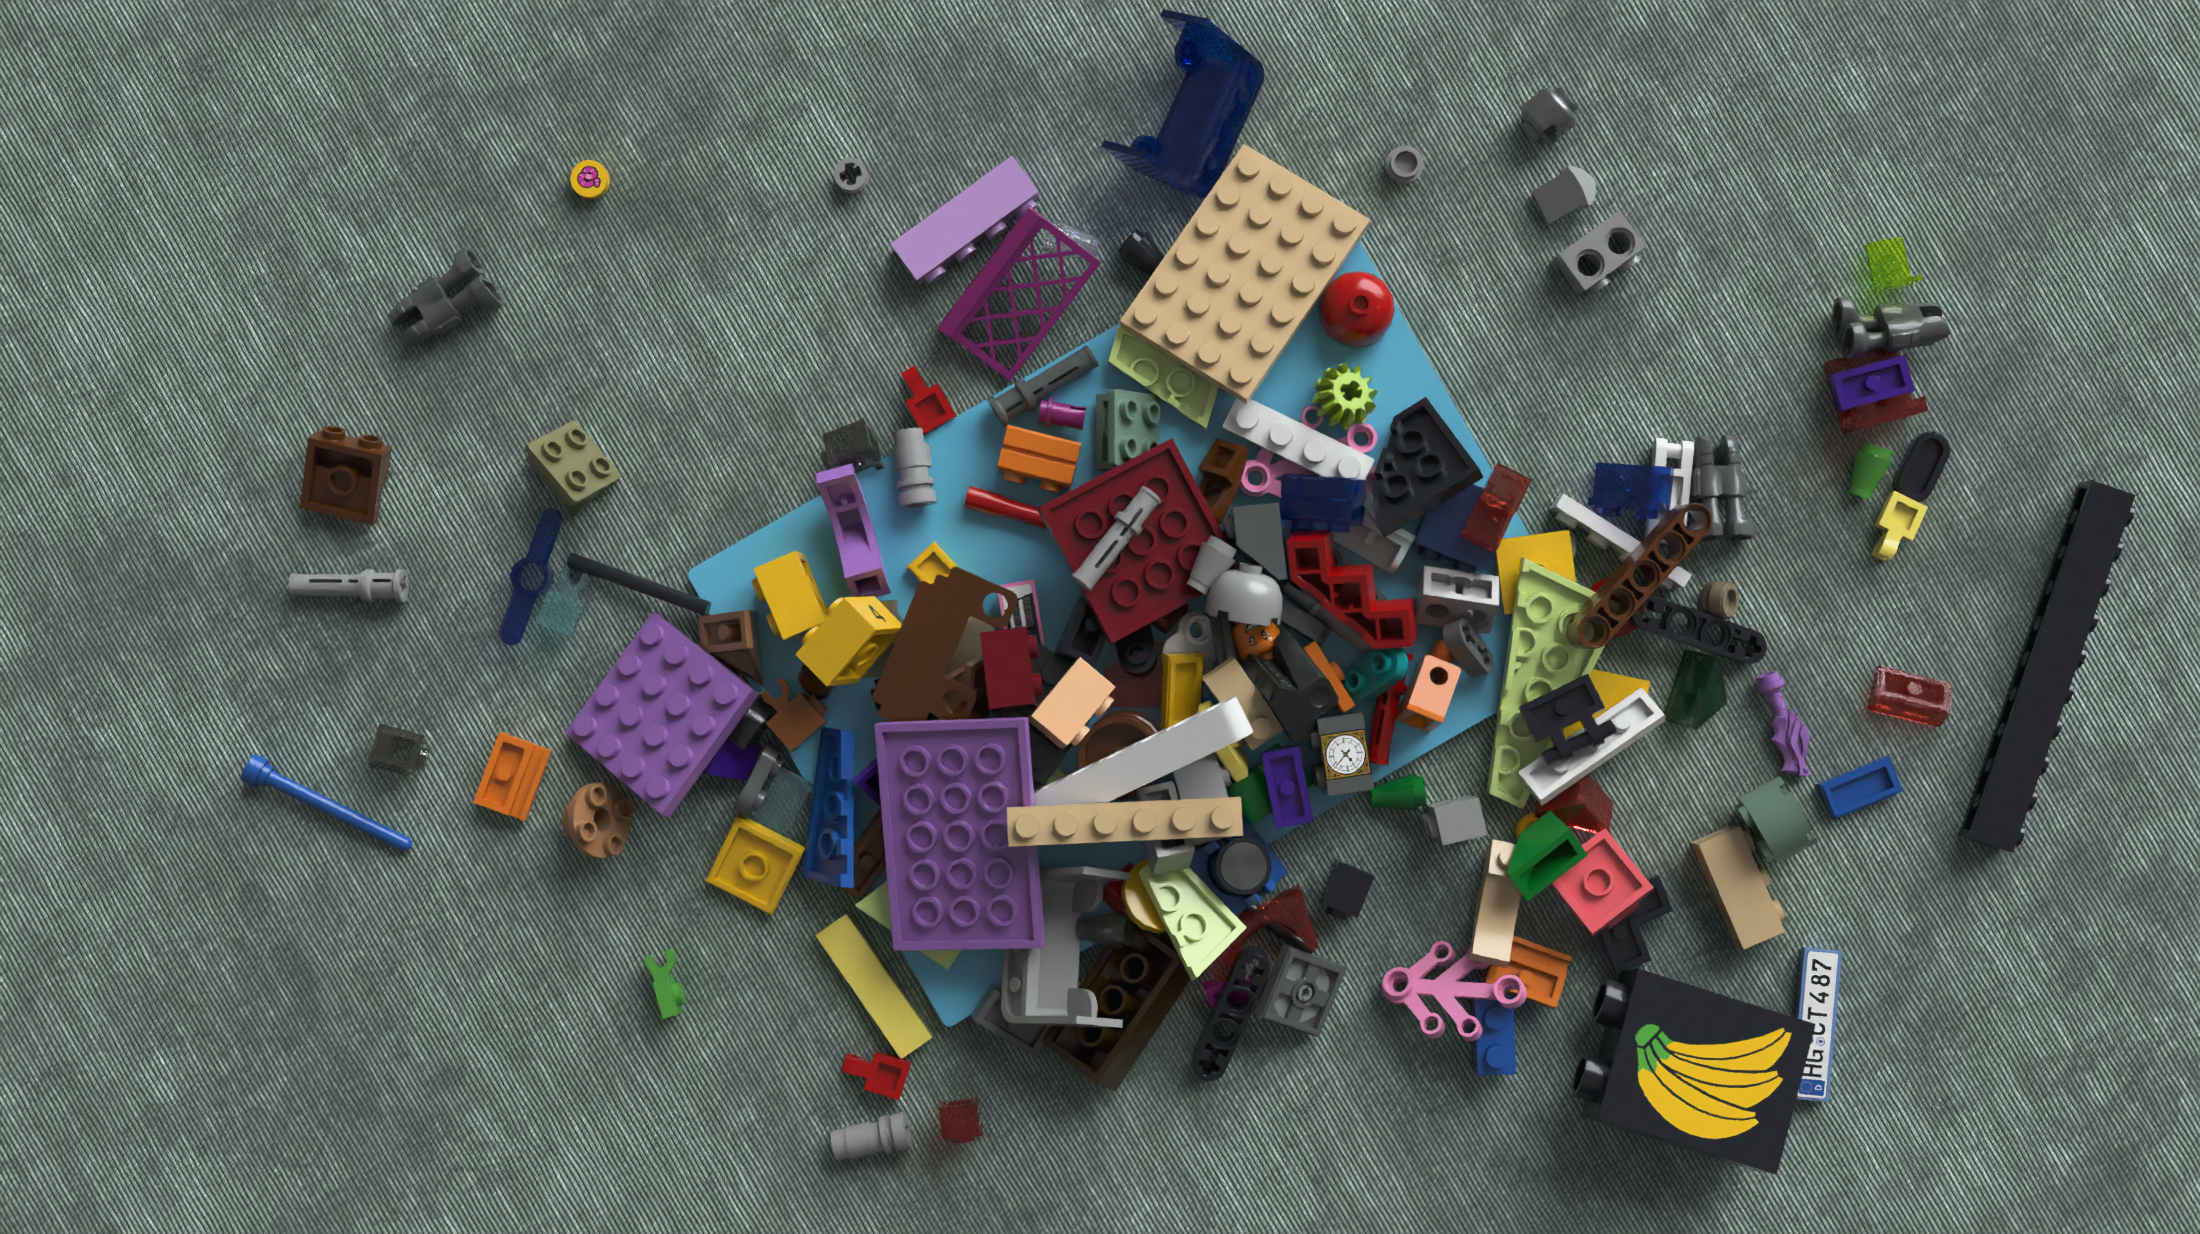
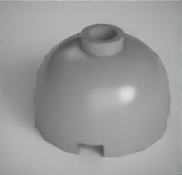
[1205,562,1283,626]

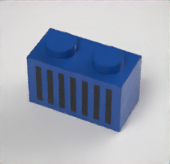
[1469,994,1516,1076]

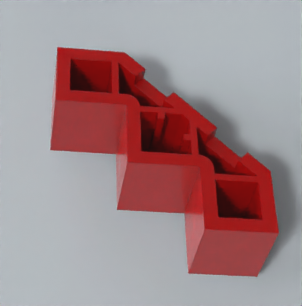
[1286,529,1418,649]

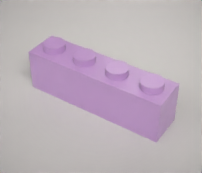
[890,156,1040,286]

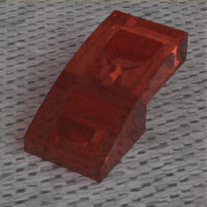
[1460,462,1532,553]

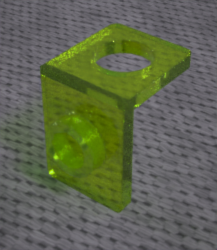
[1865,237,1923,294]

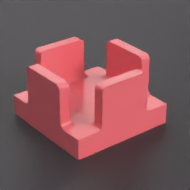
[1551,828,1654,936]

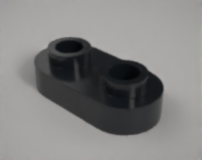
[1115,623,1158,678]

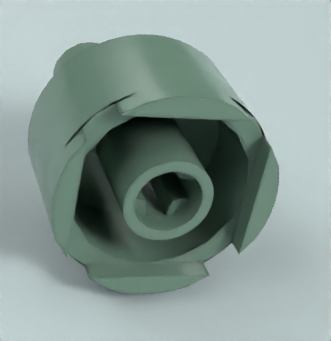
[1734,776,1818,864]

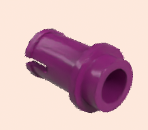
[1038,397,1086,430]

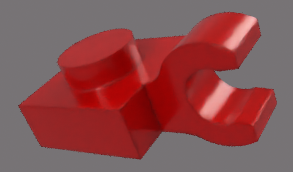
[901,366,956,435]
[841,1051,911,1100]

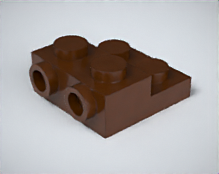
[300,426,392,525]

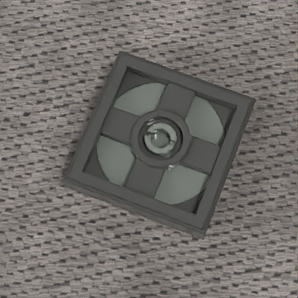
[1254,944,1347,1038]

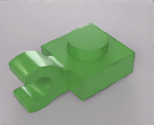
[646,948,686,1019]

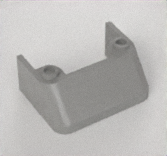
[1001,866,1130,1028]

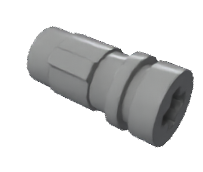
[893,428,937,509]
[830,1111,913,1161]

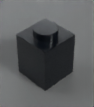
[1320,859,1374,921]

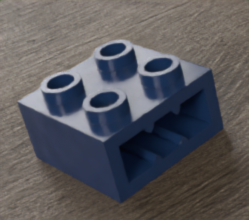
[1411,484,1513,573]

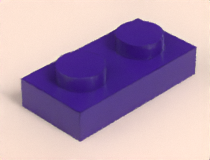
[1828,355,1915,412]
[1261,745,1314,829]

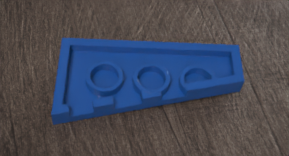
[802,727,854,888]

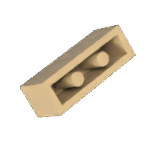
[1690,825,1786,950]

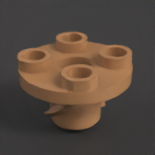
[561,782,634,858]

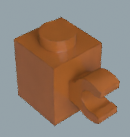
[761,677,829,752]

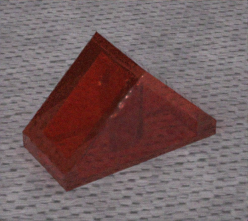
[1534,774,1613,834]

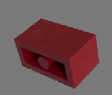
[980,626,1044,712]

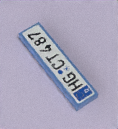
[1795,947,1842,1102]

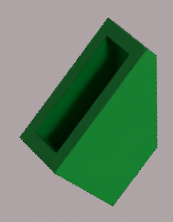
[1506,810,1587,902]

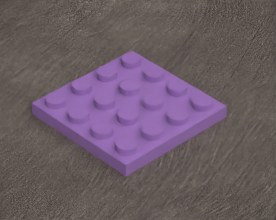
[565,611,759,818]

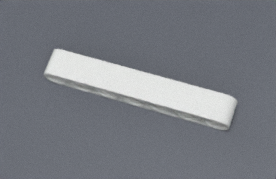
[1034,696,1253,806]

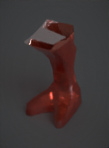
[1212,884,1319,983]

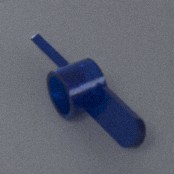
[499,508,563,645]

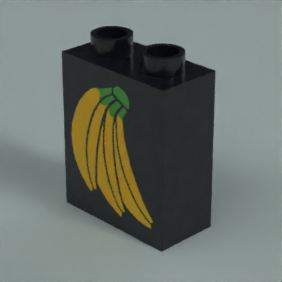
[1571,969,1816,1174]

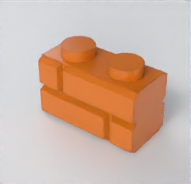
[997,425,1082,494]

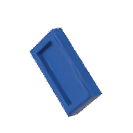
[1816,756,1903,820]

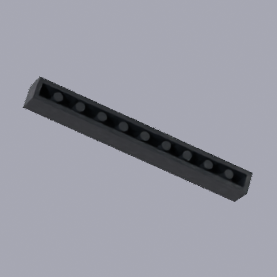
[1958,480,2135,853]

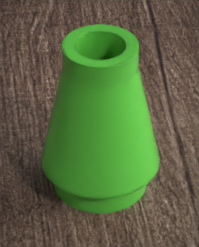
[1848,441,1893,500]

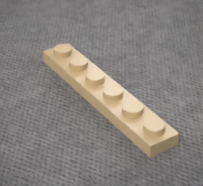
[1007,797,1243,847]

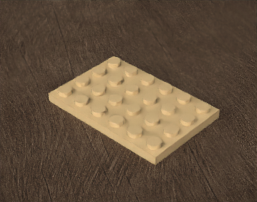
[1120,144,1371,404]

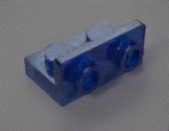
[1587,462,1674,519]

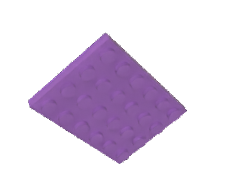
[874,717,1045,951]

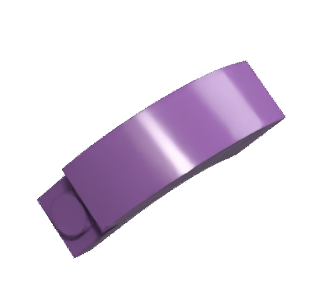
[815,463,891,597]

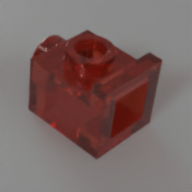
[939,1097,983,1143]

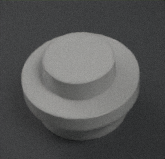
[1386,146,1424,184]

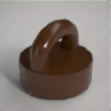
[798,664,834,699]

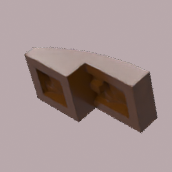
[1198,438,1248,524]

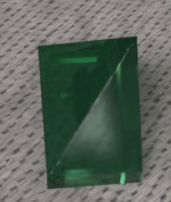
[1664,649,1727,730]

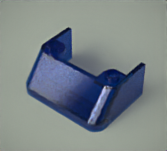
[1101,9,1264,199]

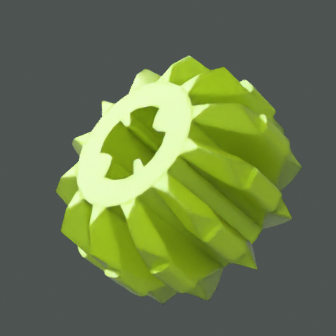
[1311,363,1378,430]

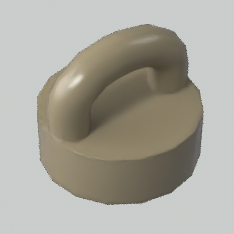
[1700,581,1739,619]

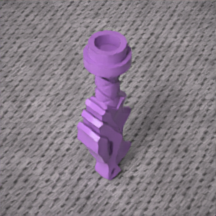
[1755,671,1810,778]

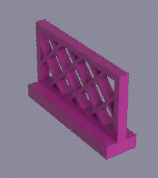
[938,205,1101,381]

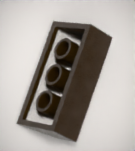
[1043,917,1191,1091]

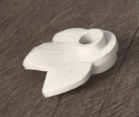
[1161,612,1216,681]

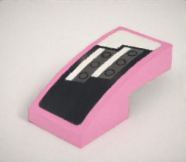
[998,579,1046,647]

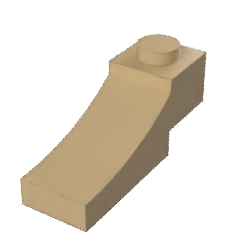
[1469,839,1521,968]

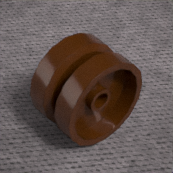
[1078,710,1160,800]

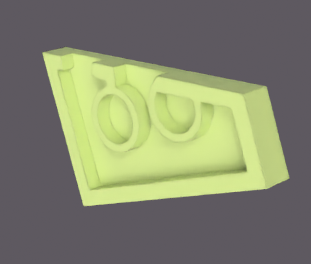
[1108,325,1219,430]
[1138,863,1247,981]

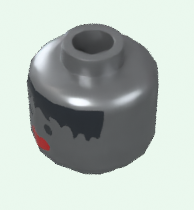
[1520,87,1578,144]

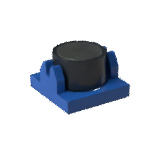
[1189,813,1289,916]

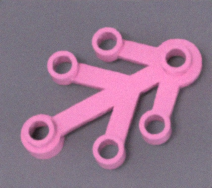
[1239,405,1377,512]
[1381,941,1527,1042]

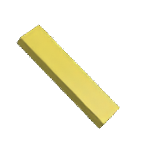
[815,913,933,1059]

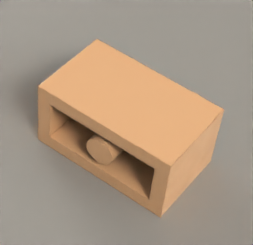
[1028,657,1115,749]

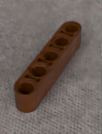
[1566,503,1712,649]

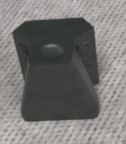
[1242,630,1339,742]

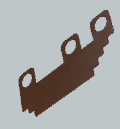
[872,566,1018,722]

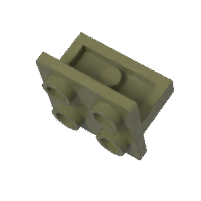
[524,421,621,517]

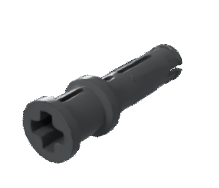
[987,345,1099,428]

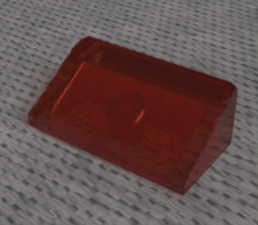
[1868,665,1952,727]

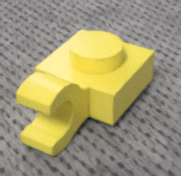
[1871,491,1928,562]

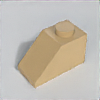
[1201,656,1284,751]

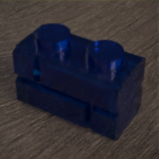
[1279,473,1367,533]

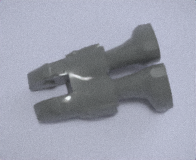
[388,246,504,347]
[1832,297,1950,359]
[1687,435,1756,542]

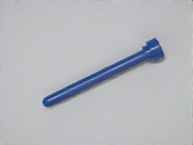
[241,754,412,851]

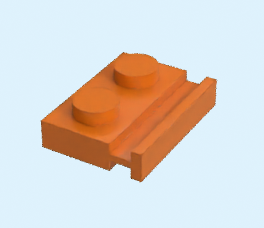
[473,732,553,821]
[1482,935,1572,1010]

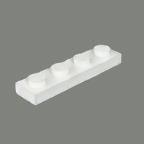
[1222,398,1375,495]
[1550,494,1692,590]
[1518,688,1665,806]

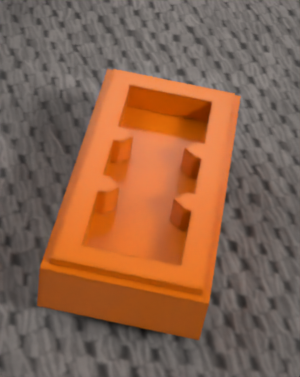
[1302,641,1356,713]

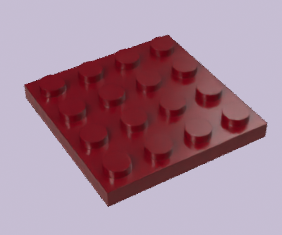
[1037,438,1239,645]

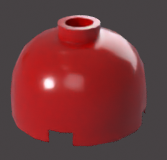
[1318,271,1395,348]

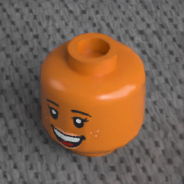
[1231,621,1281,663]

